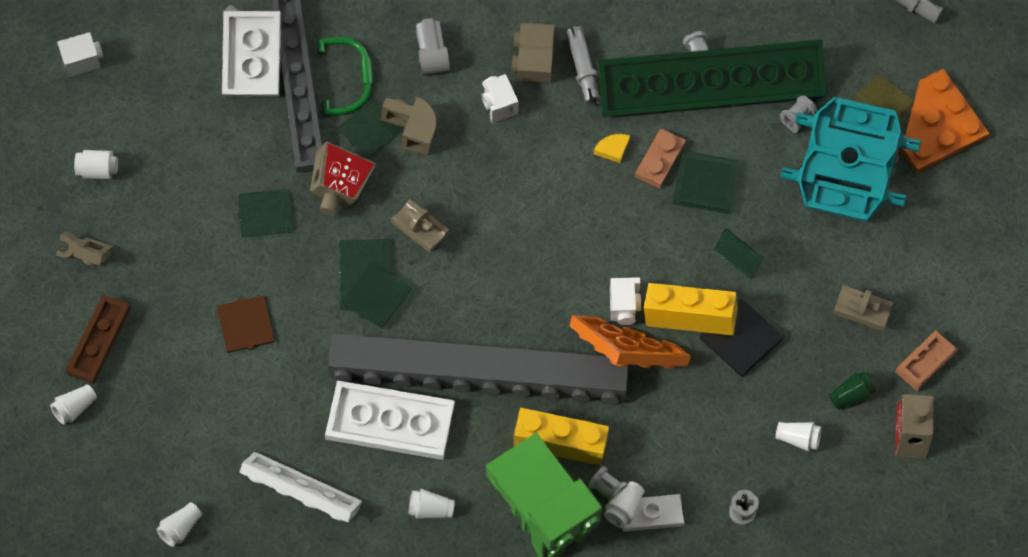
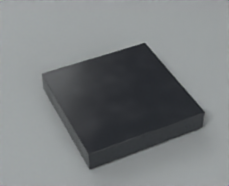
[699,298,783,377]

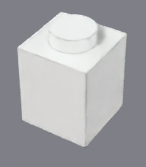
[57,32,104,78]

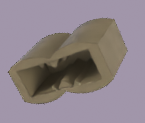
[512,23,554,83]

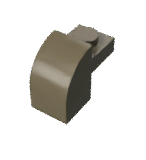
[381,97,436,155]

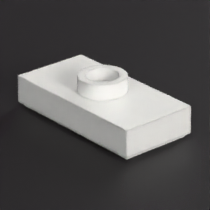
[623,494,684,532]

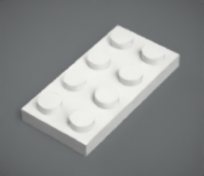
[325,380,455,460]

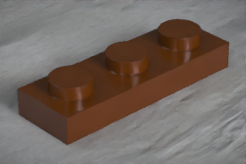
[65,294,131,385]

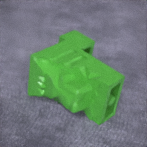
[486,432,602,557]

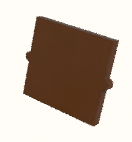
[217,295,275,353]

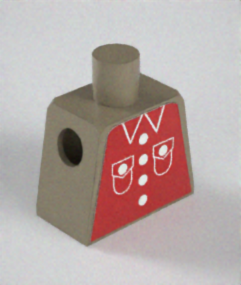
[310,142,376,216]
[895,394,933,459]

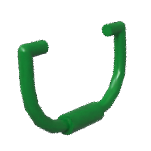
[318,37,374,116]

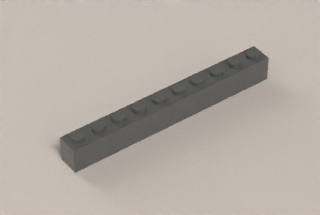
[328,333,628,404]

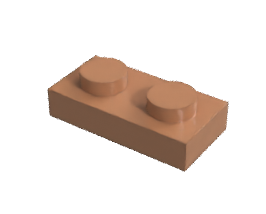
[635,128,686,189]

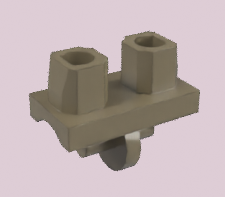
[391,199,449,253]
[833,285,893,331]

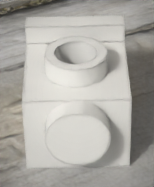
[482,74,519,124]
[610,278,641,325]

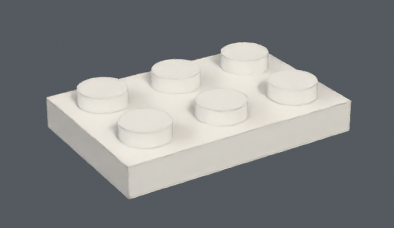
[222,11,281,97]

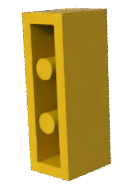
[644,283,738,336]
[513,408,609,466]

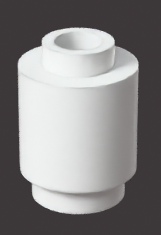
[74,150,118,179]

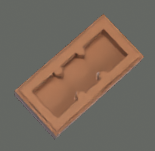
[895,330,958,391]

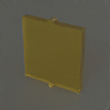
[851,74,913,118]

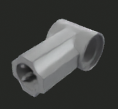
[416,18,450,75]

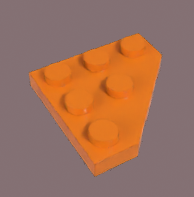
[901,69,989,174]
[569,315,691,369]

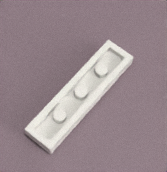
[239,452,362,522]

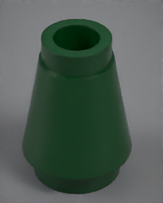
[829,371,875,410]

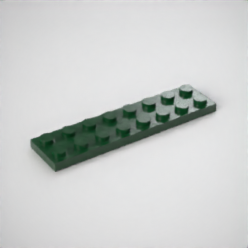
[597,39,826,117]

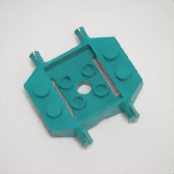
[781,97,922,222]

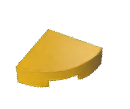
[594,134,630,163]

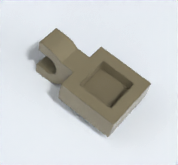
[56,231,113,266]

